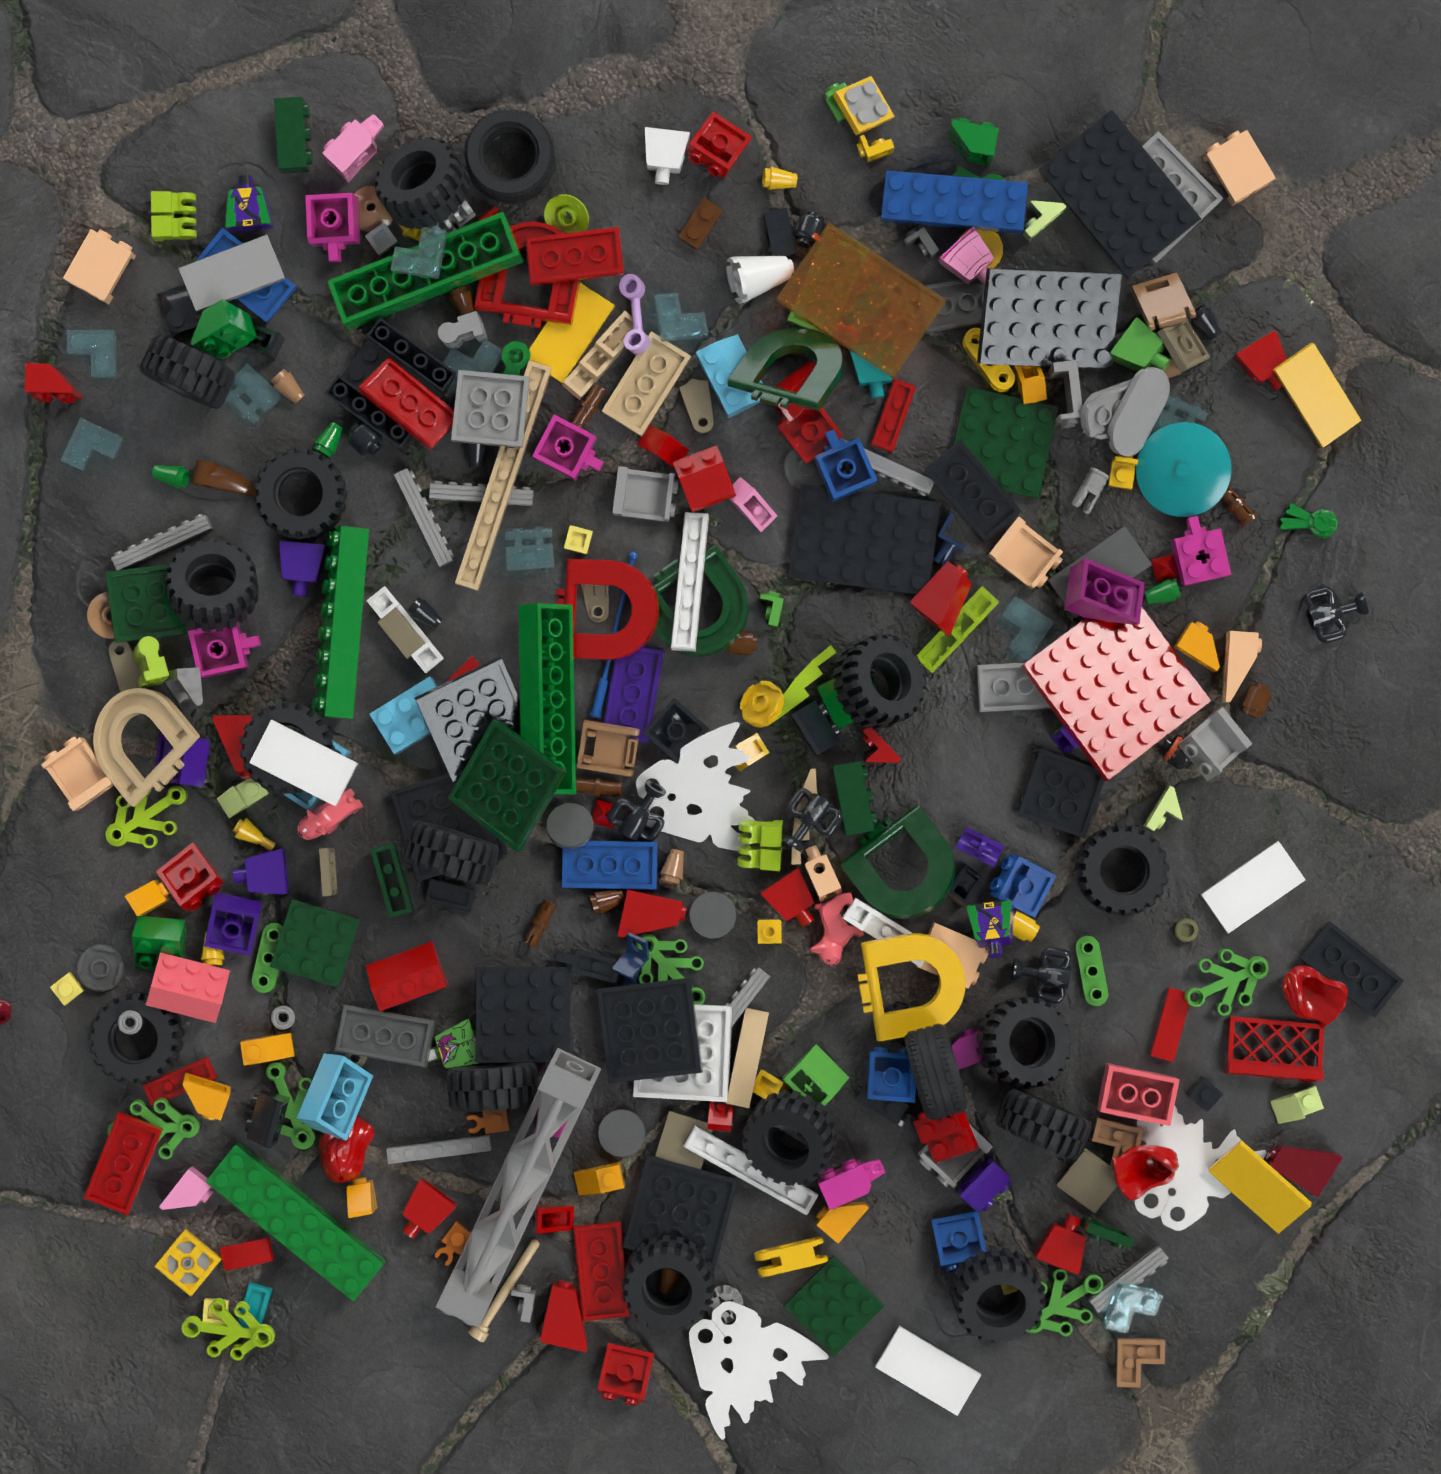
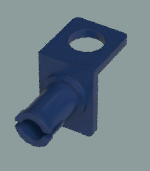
[934,511,968,566]
[613,933,649,985]

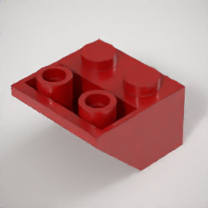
[24,363,82,403]

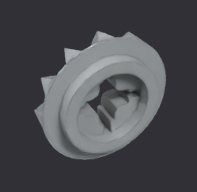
[707,1285,743,1324]

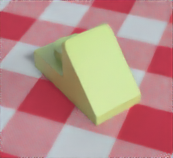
[1023,201,1066,242]
[217,779,270,819]
[1143,786,1183,831]
[1270,1086,1324,1124]

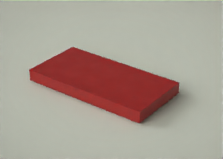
[525,227,624,286]
[358,357,454,451]
[84,1111,163,1215]
[573,1221,630,1321]

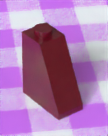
[1266,1144,1343,1197]

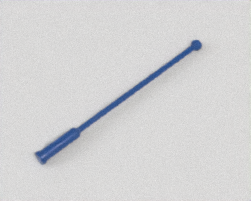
[589,551,638,718]

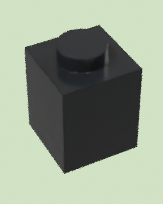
[1186,1076,1224,1112]

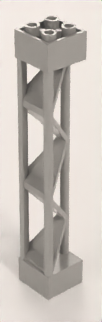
[436,1048,601,1328]

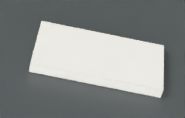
[249,720,358,806]
[1200,841,1305,934]
[875,1325,981,1416]

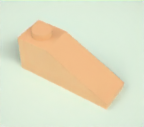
[1222,631,1262,703]

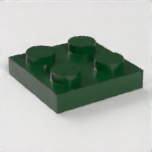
[1080,1216,1134,1250]

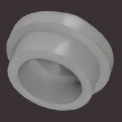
[271,1006,295,1029]
[118,1010,142,1034]

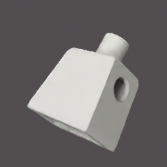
[645,127,690,185]

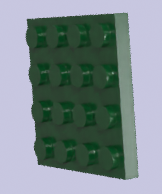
[954,387,1059,499]
[448,719,567,852]

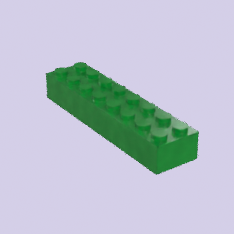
[328,212,524,331]
[312,526,369,719]
[518,603,576,794]
[206,1142,386,1302]

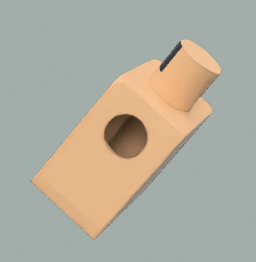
[804,845,842,903]

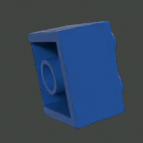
[813,429,878,502]

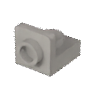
[510,1284,536,1323]

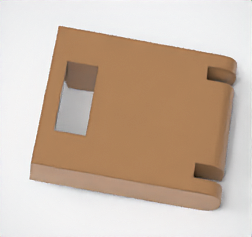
[1132,273,1196,331]
[577,720,640,776]

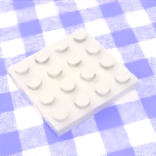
[633,1004,732,1102]

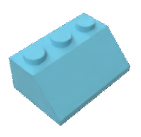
[696,334,763,418]
[297,1053,373,1141]

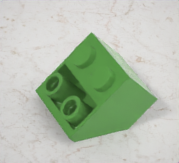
[783,1044,849,1106]

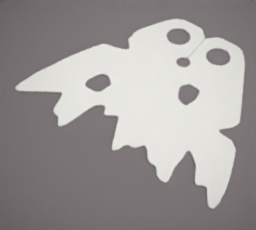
[636,722,755,851]
[1135,1106,1267,1231]
[689,1301,829,1440]

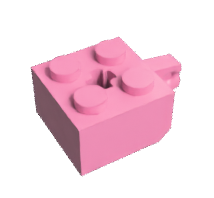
[322,114,384,183]

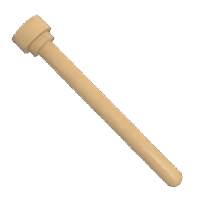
[468,1239,539,1343]

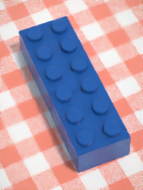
[881,171,1028,234]

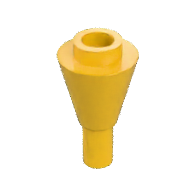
[233,818,276,851]

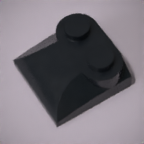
[158,284,203,339]
[643,698,709,763]

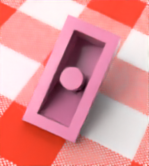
[729,477,777,532]
[159,1166,213,1210]

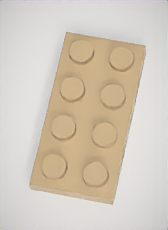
[602,331,691,437]

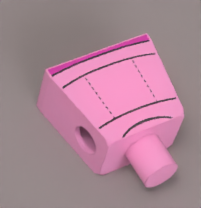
[939,227,994,286]

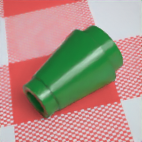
[313,422,343,459]
[152,465,189,489]
[1145,579,1181,605]

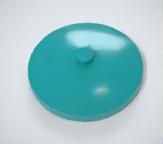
[1136,422,1232,517]

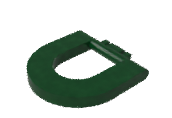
[727,328,843,411]
[653,543,749,657]
[839,804,955,919]

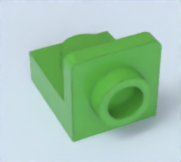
[824,82,847,123]
[760,591,784,628]

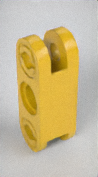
[962,328,1015,393]
[754,1237,828,1277]

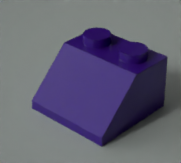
[155,733,210,787]
[204,892,262,956]
[956,1156,1011,1213]

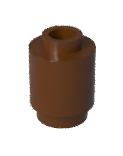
[724,631,757,655]
[1242,682,1272,719]

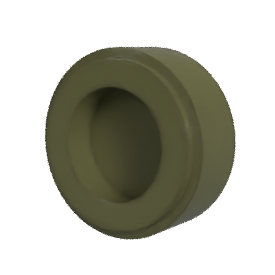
[1174,918,1199,942]

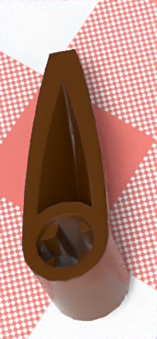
[192,460,256,497]

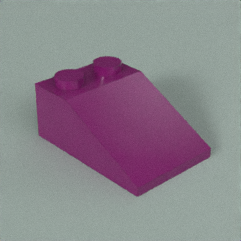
[1064,558,1145,625]

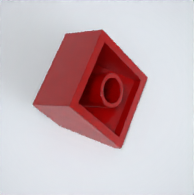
[673,445,736,513]

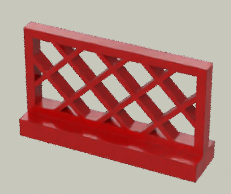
[1225,1016,1324,1082]

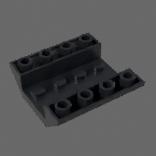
[324,317,457,449]

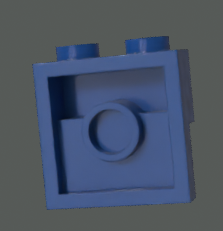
[990,853,1056,918]
[866,1047,916,1103]
[931,1211,987,1273]

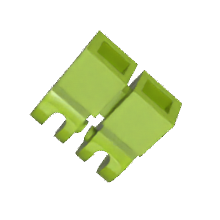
[151,191,197,241]
[133,636,169,688]
[737,820,783,871]

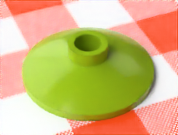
[544,194,589,233]

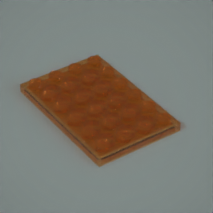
[776,223,947,379]

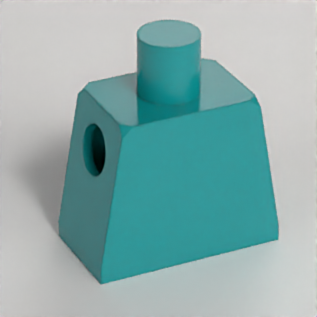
[849,342,895,399]

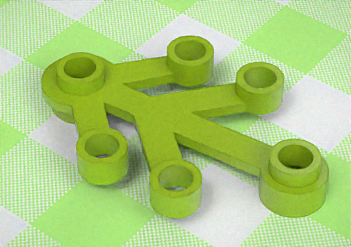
[106,786,188,848]
[181,1298,275,1360]

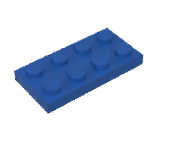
[195,227,297,324]
[562,841,658,889]

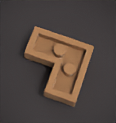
[1092,1117,1144,1168]
[1116,1338,1165,1388]

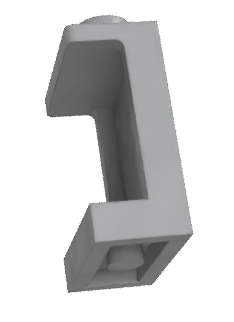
[1048,360,1083,428]
[613,466,679,522]
[1178,707,1252,781]
[918,1125,993,1188]

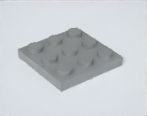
[451,370,530,448]

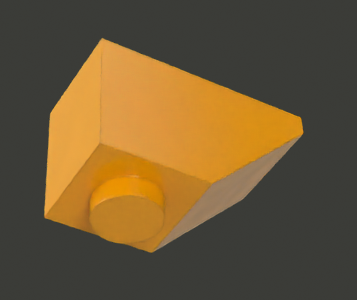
[1013,365,1047,404]
[1174,621,1220,672]
[125,880,170,916]
[240,1033,295,1065]
[183,1073,231,1120]
[574,1162,625,1196]
[347,1177,378,1218]
[816,1202,869,1243]

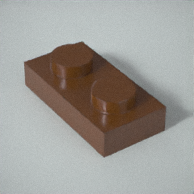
[678,198,723,251]

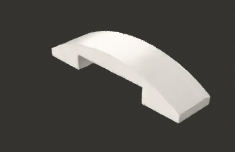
[367,586,444,674]
[842,898,925,967]

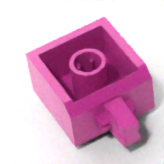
[306,193,360,263]
[532,415,604,481]
[1171,516,1231,587]
[188,622,261,678]
[817,1158,885,1210]

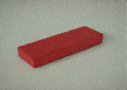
[871,378,916,453]
[1150,987,1192,1062]
[142,1056,218,1106]

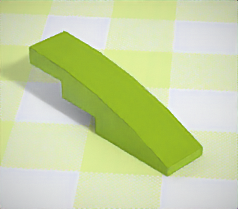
[917,586,999,673]
[771,645,836,724]

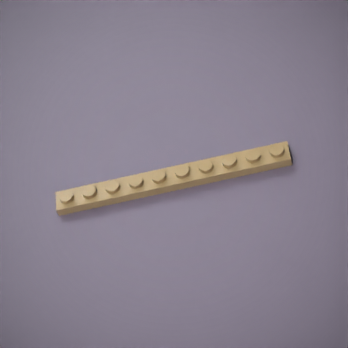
[455,360,552,591]

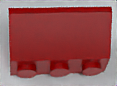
[366,941,449,1012]

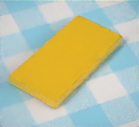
[529,283,615,384]
[1273,343,1361,448]
[1208,1140,1312,1234]

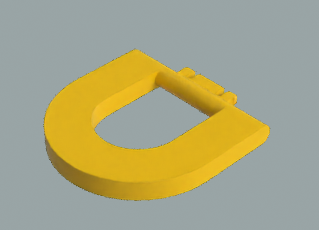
[857,933,966,1041]

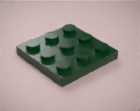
[105,565,187,643]
[270,898,360,987]
[784,1255,884,1357]

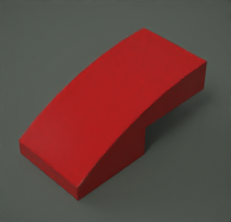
[220,1237,274,1271]

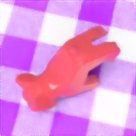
[297,788,363,840]
[810,893,864,967]

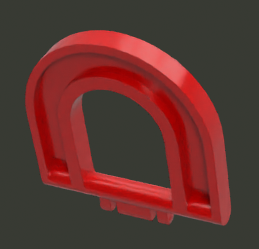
[475,222,581,329]
[556,559,659,660]

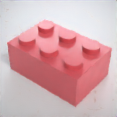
[146,952,230,1023]
[1097,1063,1180,1126]

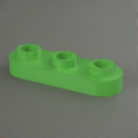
[252,923,283,993]
[1075,936,1108,1006]

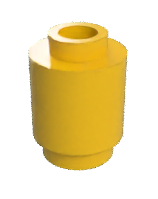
[1013,910,1040,942]

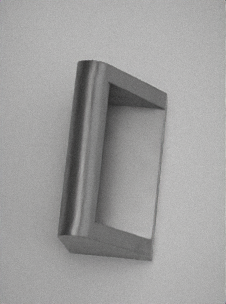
[164,667,203,709]

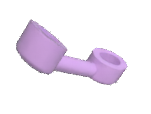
[619,274,651,354]

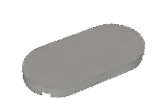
[1108,367,1170,456]
[1080,379,1132,439]

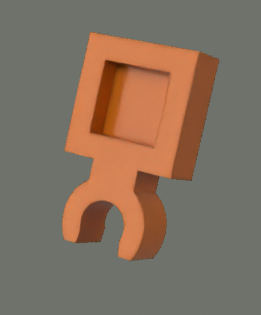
[467,1109,510,1134]
[435,1221,471,1266]

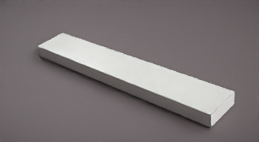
[671,512,709,652]
[683,1125,818,1215]

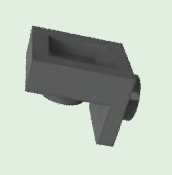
[903,227,939,259]

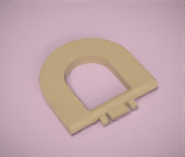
[93,688,200,807]

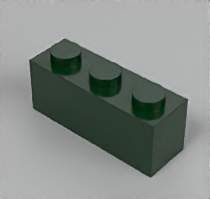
[274,97,313,173]
[832,761,877,836]
[370,843,415,918]

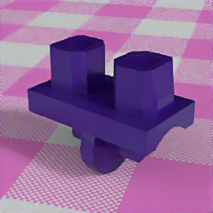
[956,827,1005,867]

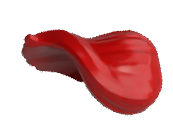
[1282,965,1348,1028]
[318,1117,375,1183]
[1112,1145,1179,1201]

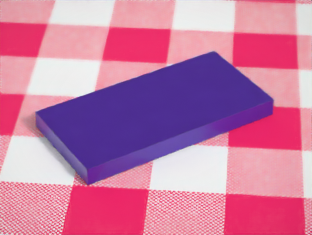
[604,647,664,743]

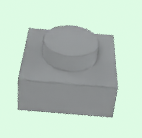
[365,223,398,257]

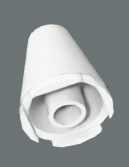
[726,256,794,304]

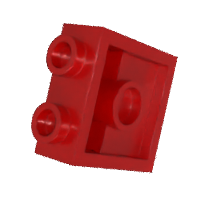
[686,111,752,179]
[777,408,844,465]
[156,842,224,911]
[913,1112,979,1163]
[597,1343,654,1406]

